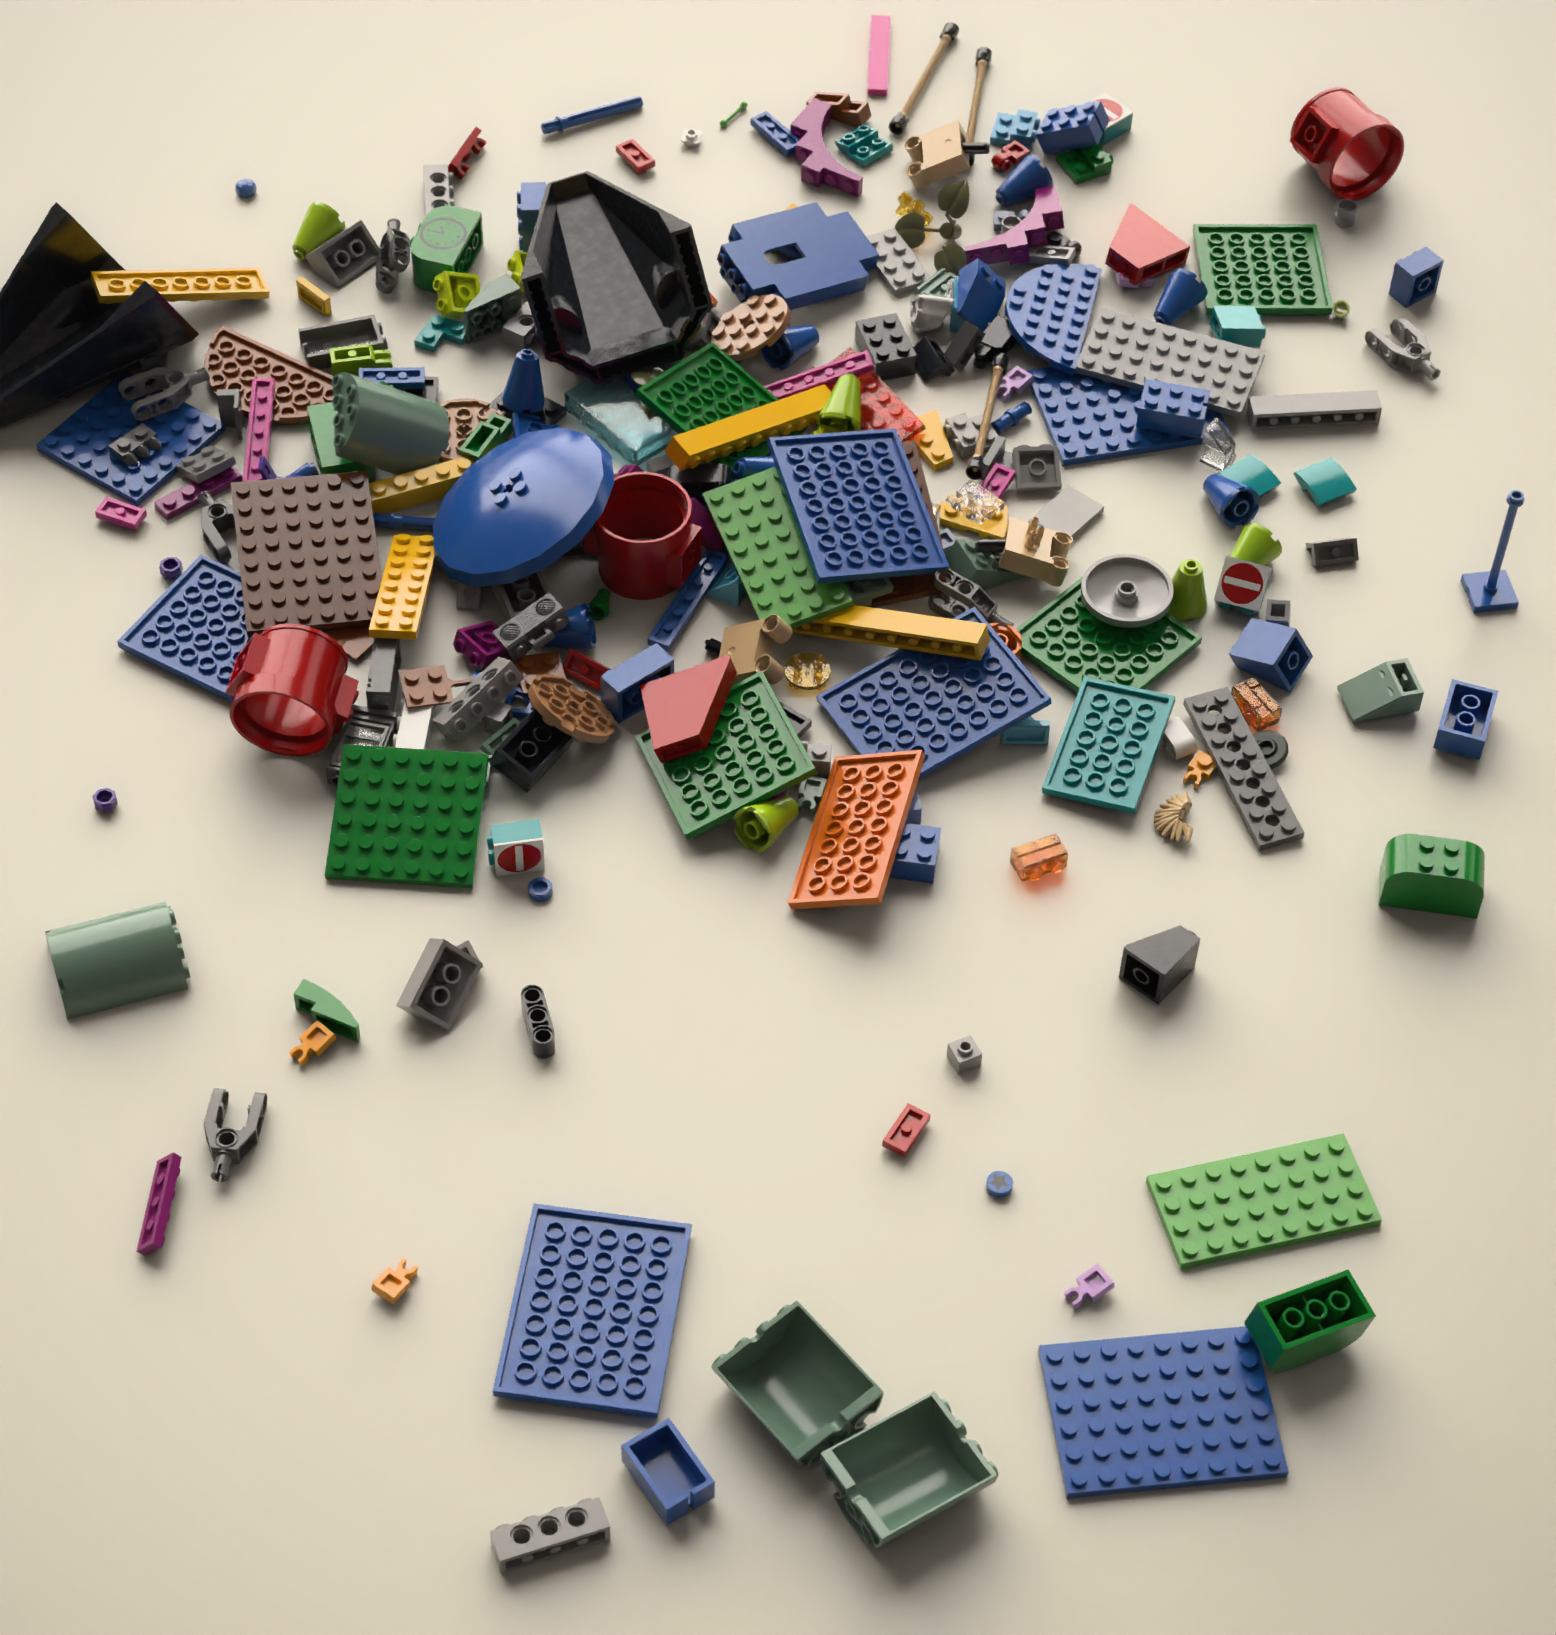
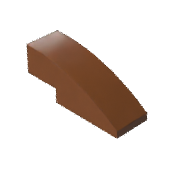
[806,92,872,126]

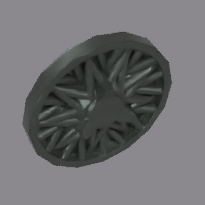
[1253,730,1289,769]

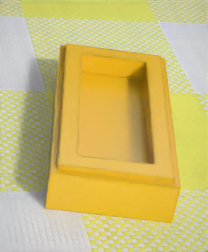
[296,277,332,316]

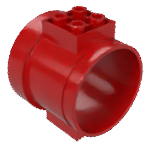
[1289,87,1404,201]
[582,472,702,600]
[225,624,359,756]

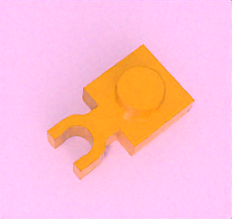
[1183,750,1216,789]
[289,1020,337,1067]
[371,1258,418,1304]

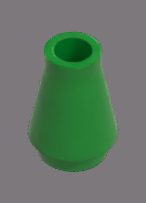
[588,588,611,621]

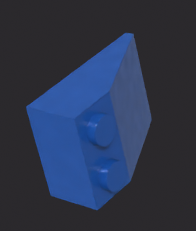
[957,258,1006,332]

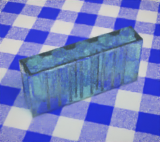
[564,379,676,465]

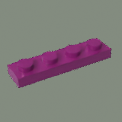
[154,466,243,521]
[136,1152,182,1256]

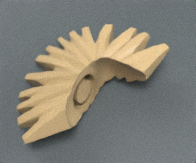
[1153,792,1193,843]

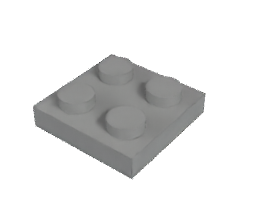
[176,446,236,484]

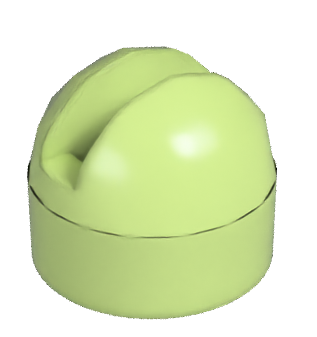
[1332,300,1350,318]

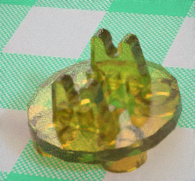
[895,191,934,226]
[785,652,831,690]

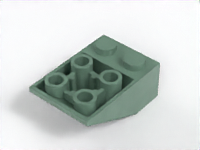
[464,274,522,344]
[945,539,1025,590]
[1337,658,1424,722]

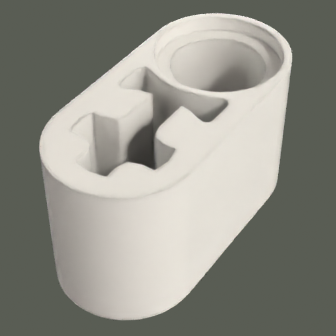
[1160,716,1197,761]

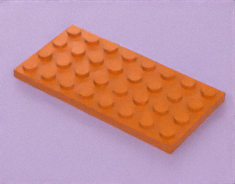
[788,750,925,909]

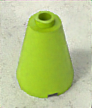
[292,202,346,260]
[817,373,861,432]
[1230,523,1282,566]
[1167,559,1207,622]
[733,796,799,853]

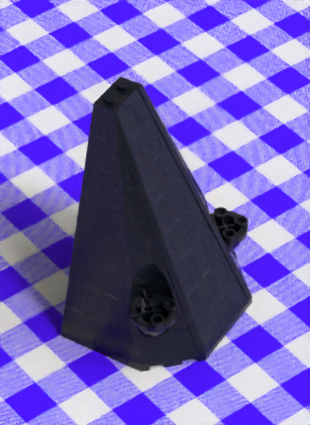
[521,171,713,385]
[0,202,199,427]

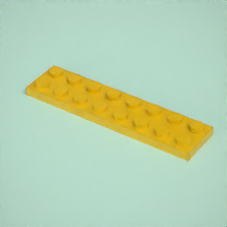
[91,268,270,304]
[369,534,435,640]

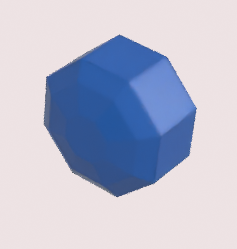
[235,179,257,198]

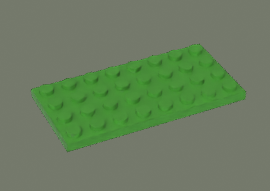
[702,467,854,629]
[1146,1133,1382,1270]

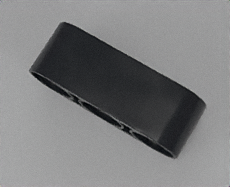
[667,464,732,495]
[521,985,555,1059]

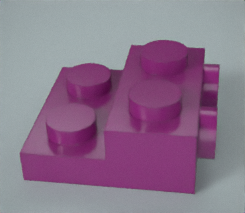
[453,620,508,671]

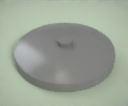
[1081,554,1174,628]

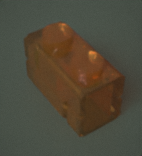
[1231,677,1282,732]
[1010,834,1068,882]

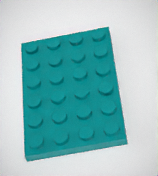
[1042,677,1175,814]

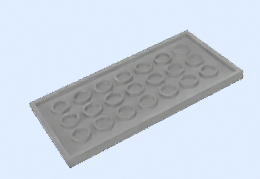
[1075,307,1265,418]

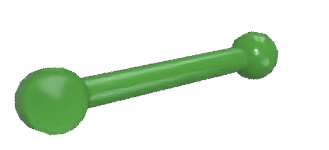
[719,101,748,128]

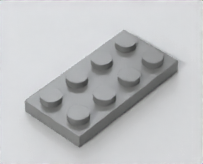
[866,228,931,296]

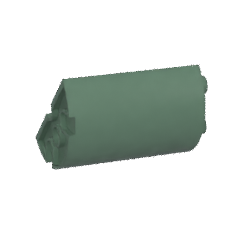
[332,372,449,475]
[45,902,191,1020]
[711,1300,884,1467]
[820,1391,999,1548]

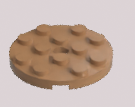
[711,294,791,361]
[438,398,508,463]
[528,674,616,744]

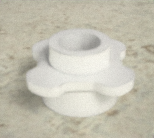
[680,129,702,147]

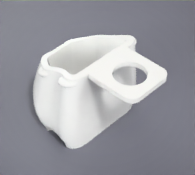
[909,279,954,333]

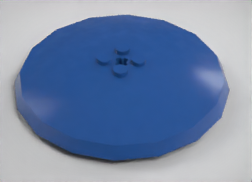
[433,427,615,587]

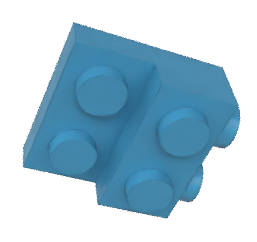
[990,109,1041,149]

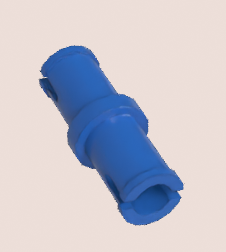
[991,401,1032,434]

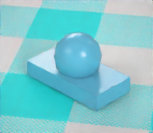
[1000,716,1050,744]

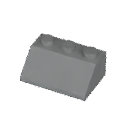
[305,220,379,288]
[396,938,483,1031]

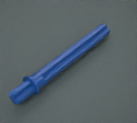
[541,96,643,134]
[373,512,435,531]

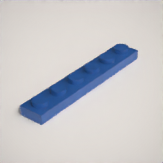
[648,548,729,652]

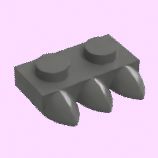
[108,423,161,466]

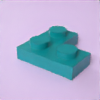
[414,314,466,352]

